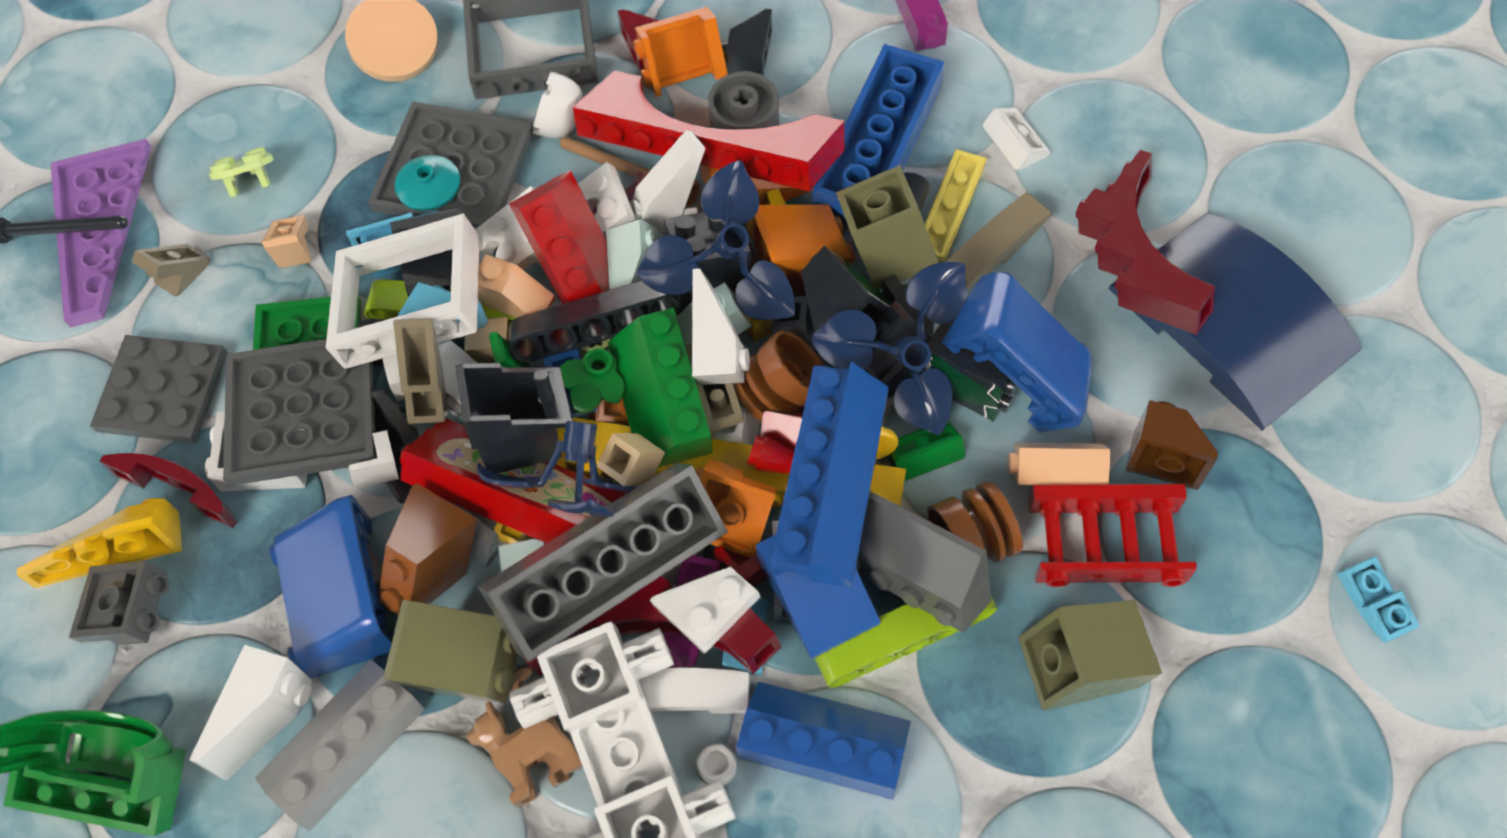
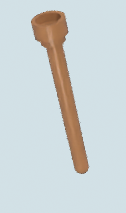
[560,137,700,206]

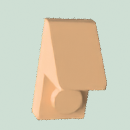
[262,215,311,268]

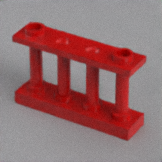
[1028,484,1197,587]

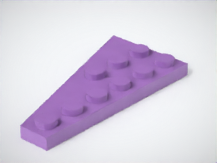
[50,139,152,327]

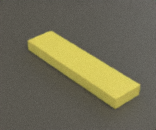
[924,149,987,262]

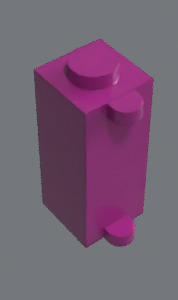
[895,0,948,52]

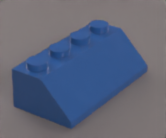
[736,682,911,800]

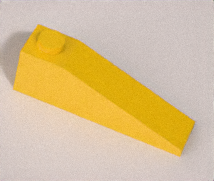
[17,498,183,588]

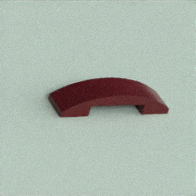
[99,453,237,528]

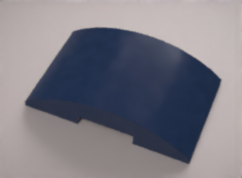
[1109,213,1362,431]

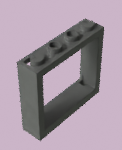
[463,0,599,100]

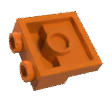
[696,458,778,558]

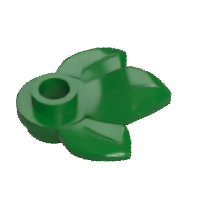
[560,348,625,414]

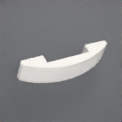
[594,668,749,714]

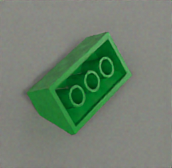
[607,308,713,468]

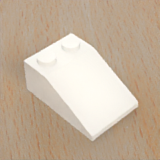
[189,645,313,780]

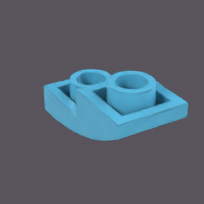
[1337,557,1420,643]

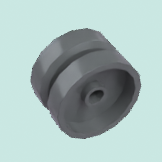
[708,71,779,130]

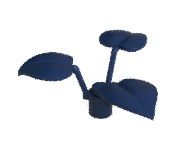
[637,160,795,320]
[812,261,967,435]
[477,420,640,517]

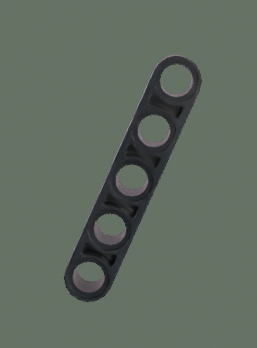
[509,281,680,363]

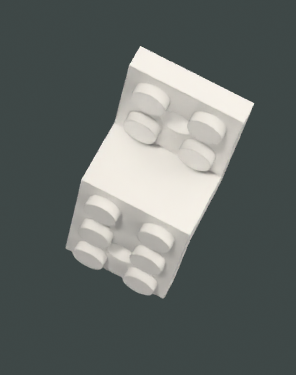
[475,162,636,270]

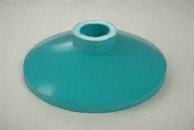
[395,155,461,211]

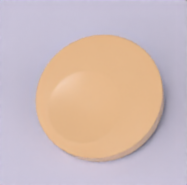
[345,0,438,82]

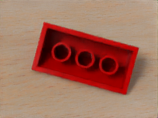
[509,170,609,320]

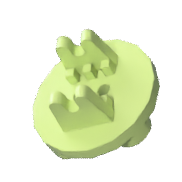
[208,147,274,198]

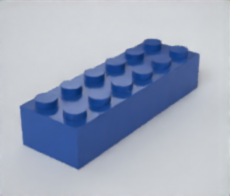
[812,44,945,226]

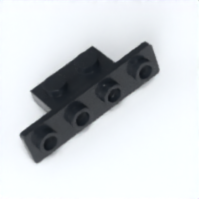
[372,389,420,504]

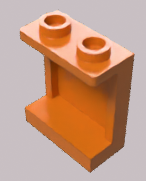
[633,7,728,97]

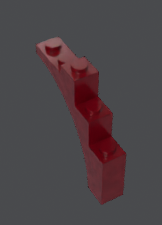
[1076,150,1215,335]
[523,572,782,676]

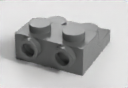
[69,561,169,645]

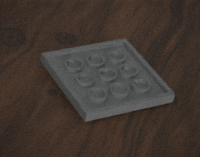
[368,101,534,229]
[223,339,377,486]

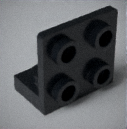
[390,208,460,297]

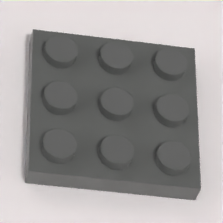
[90,335,228,444]

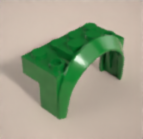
[0,710,186,836]

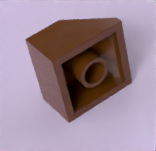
[1125,400,1218,490]

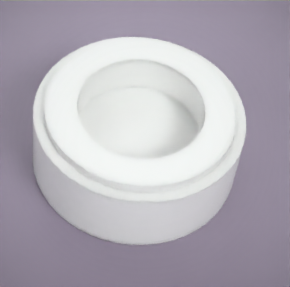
[696,743,737,785]

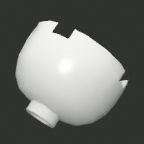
[532,71,583,139]

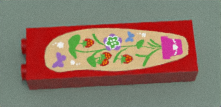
[400,418,627,543]

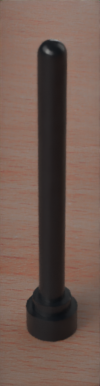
[0,216,129,244]

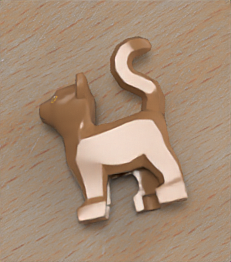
[467,666,583,808]

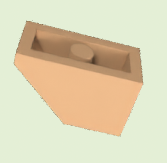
[478,254,555,318]

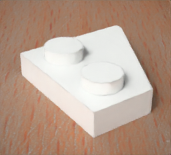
[650,567,760,654]

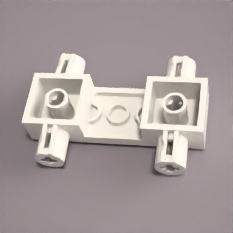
[510,622,736,838]

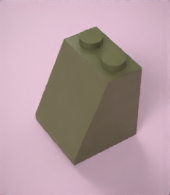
[836,165,939,290]
[383,600,518,704]
[1018,600,1163,711]

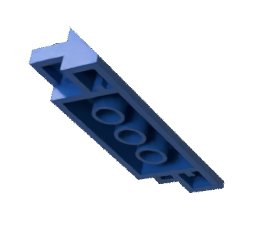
[770,361,888,587]

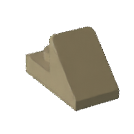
[132,244,211,296]

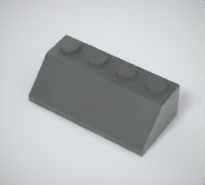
[856,491,991,633]

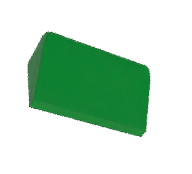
[887,421,965,482]

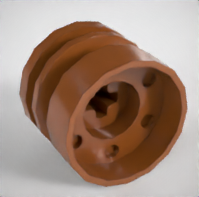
[733,331,825,422]
[926,480,1023,563]

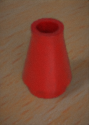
[747,435,794,474]

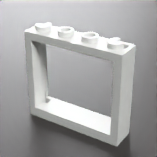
[326,213,479,369]

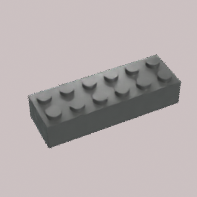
[478,463,728,662]

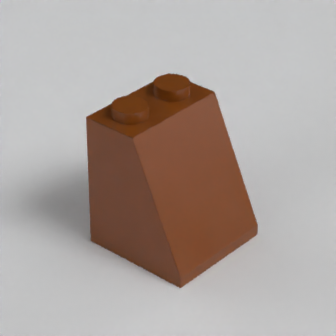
[378,483,477,615]

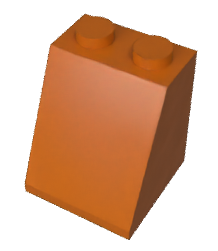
[752,205,855,290]

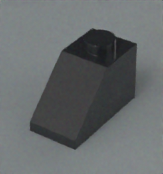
[722,9,773,76]

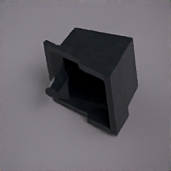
[663,212,759,315]
[455,363,572,473]

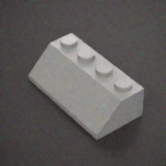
[255,659,425,831]

